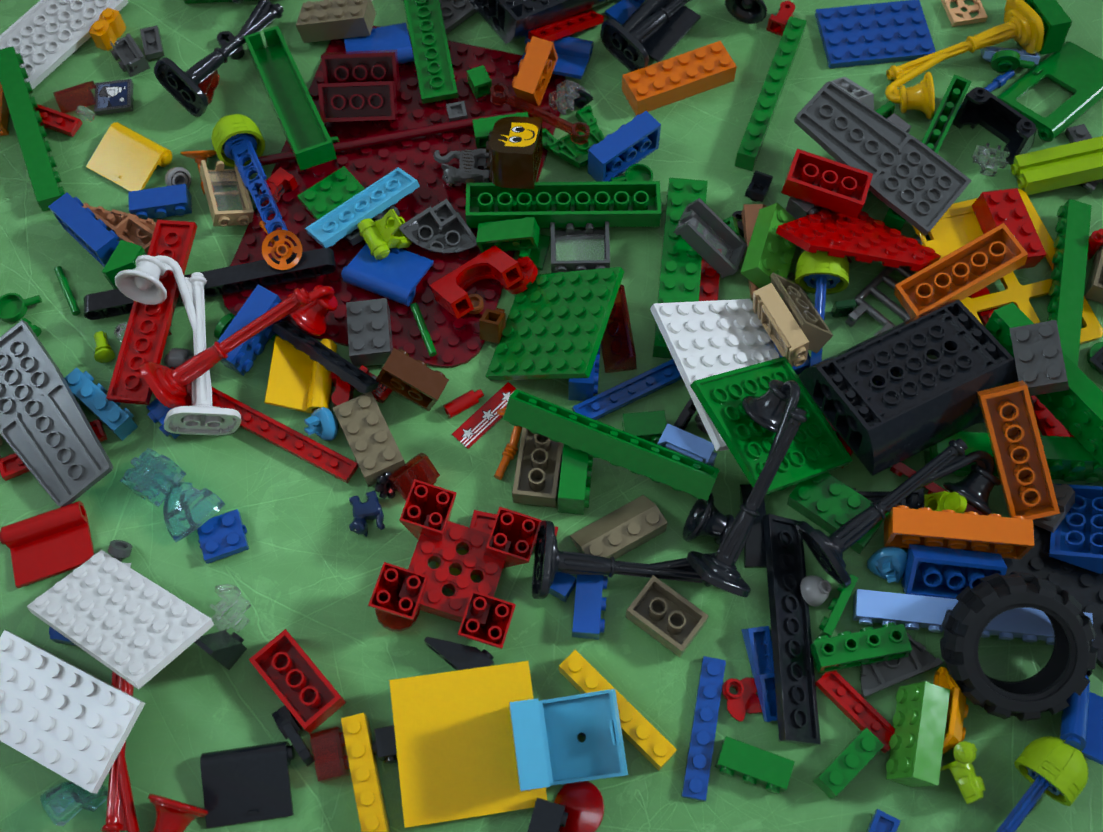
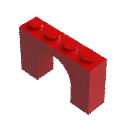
[429,245,524,319]

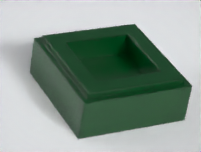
[831,299,856,318]

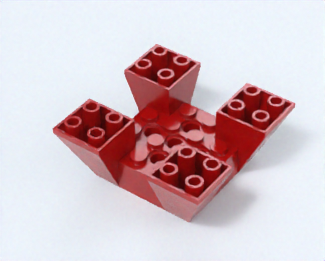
[368,479,542,649]

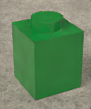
[467,65,493,99]

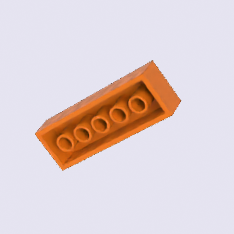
[621,41,737,115]
[894,223,1028,318]
[977,381,1060,520]
[884,505,1034,559]

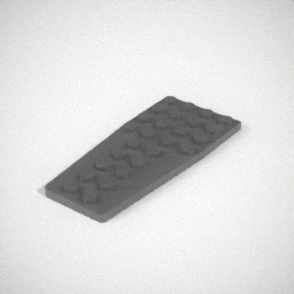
[794,81,972,236]
[0,320,113,507]

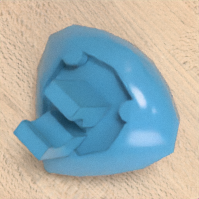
[304,407,339,441]
[867,547,907,583]

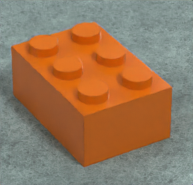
[512,36,558,106]

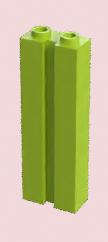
[1011,136,1103,195]

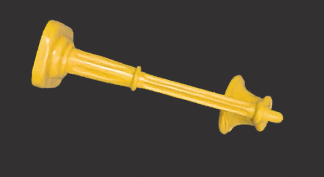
[885,0,1044,120]

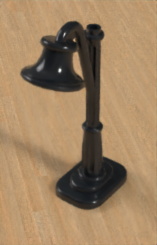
[154,0,284,117]
[600,0,767,72]
[686,380,807,597]
[795,438,1001,588]
[532,492,734,599]

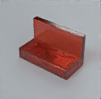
[53,81,96,113]

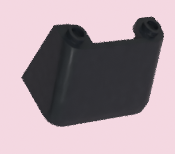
[953,87,1036,165]

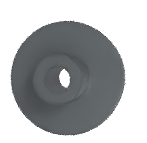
[108,540,132,562]

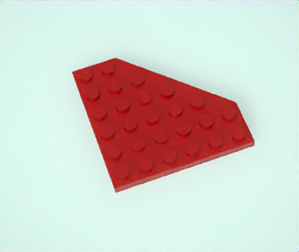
[776,208,941,272]

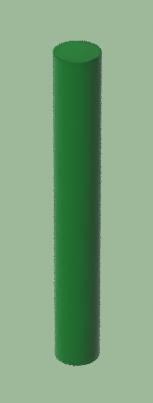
[54,266,81,316]
[410,303,437,357]

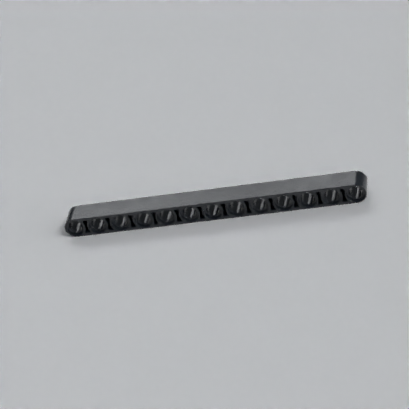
[84,248,336,320]

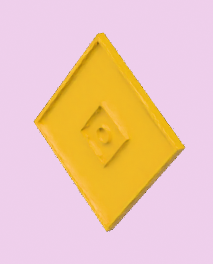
[389,661,547,828]

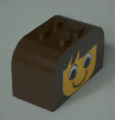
[486,116,543,189]

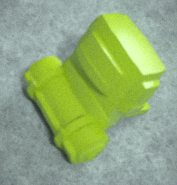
[357,209,412,260]
[940,741,986,805]

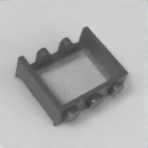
[551,222,610,273]

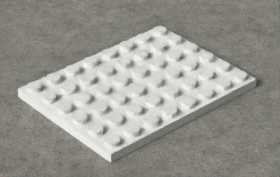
[650,299,780,451]

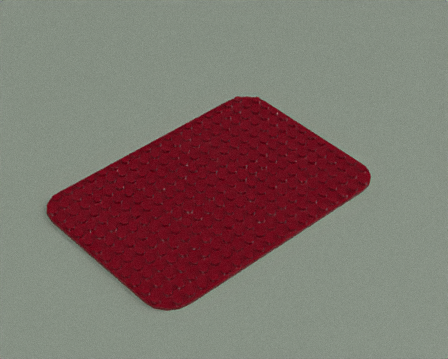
[222,25,567,368]

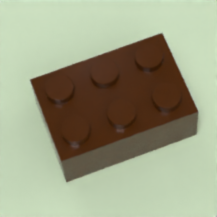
[376,348,449,411]

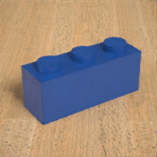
[128,184,192,220]
[572,574,608,639]

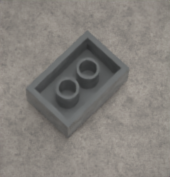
[346,298,393,367]
[1010,320,1069,396]

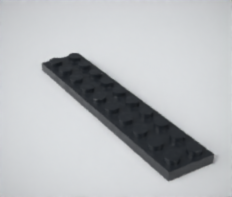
[763,514,821,745]

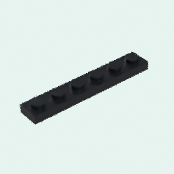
[272,320,379,394]

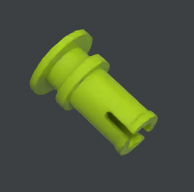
[94,331,115,363]

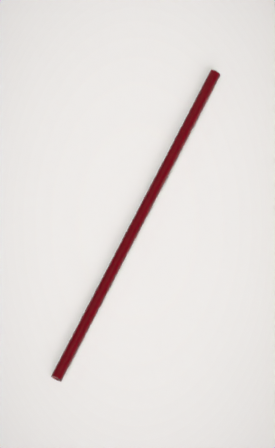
[258,104,550,166]

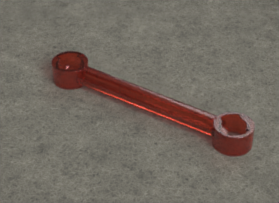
[490,83,590,144]

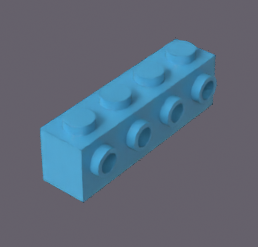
[64,367,138,441]

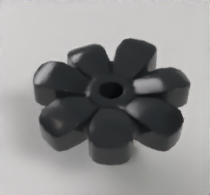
[375,472,399,499]

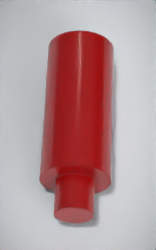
[1087,229,1103,260]
[443,389,484,419]

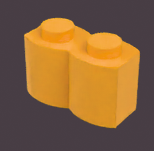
[89,8,126,51]

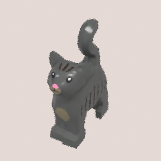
[433,148,490,186]

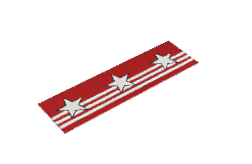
[452,382,516,449]

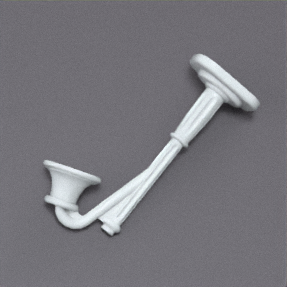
[115,255,241,436]

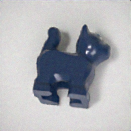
[349,491,385,537]

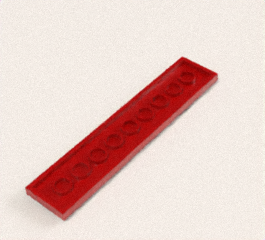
[106,220,197,405]

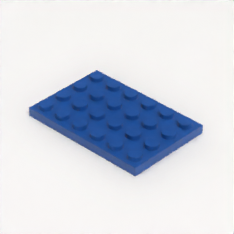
[815,0,936,69]

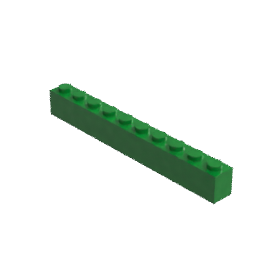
[734,16,807,171]
[0,46,65,212]
[883,74,972,231]
[1047,199,1092,367]
[503,389,720,501]

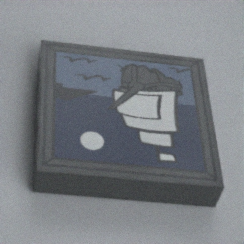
[94,79,133,115]

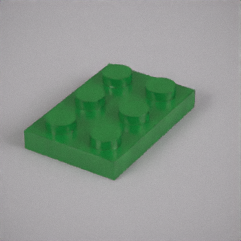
[298,166,365,220]

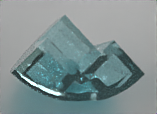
[163,482,225,542]
[40,781,108,827]

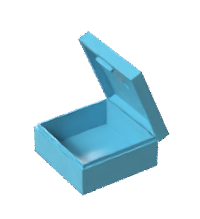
[509,689,628,791]

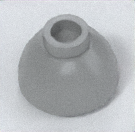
[165,167,191,188]
[800,575,831,607]

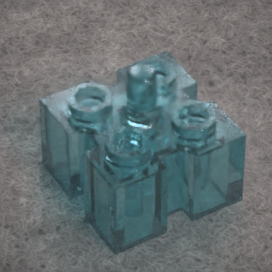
[120,448,187,507]

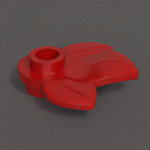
[722,677,762,722]

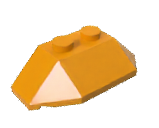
[933,667,969,755]

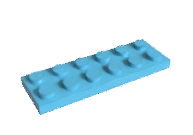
[305,167,420,248]

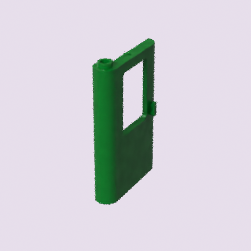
[997,42,1103,142]

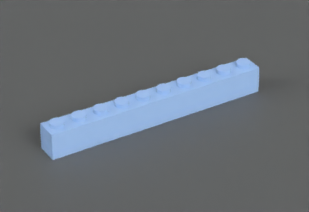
[853,589,1093,645]

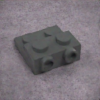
[1033,483,1075,533]

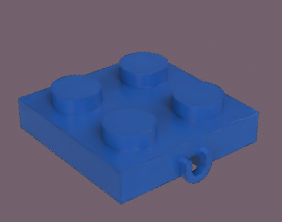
[196,509,249,564]

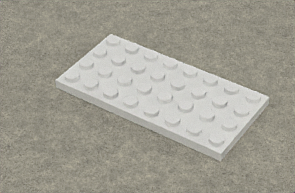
[0,0,128,89]
[27,550,214,689]
[0,630,146,794]

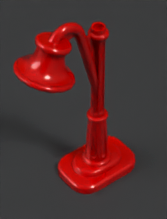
[140,285,338,408]
[101,671,209,832]

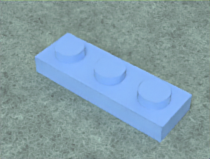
[980,46,1040,65]

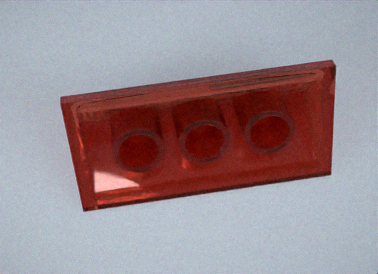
[601,285,637,373]

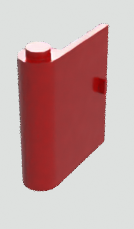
[0,501,94,588]

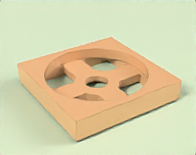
[941,0,988,27]

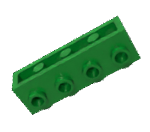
[810,623,912,674]

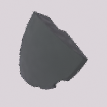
[399,198,477,254]

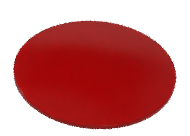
[554,781,604,832]

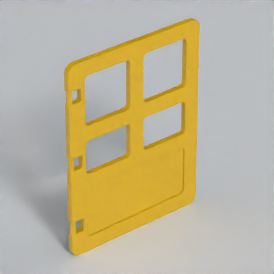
[912,189,1103,344]

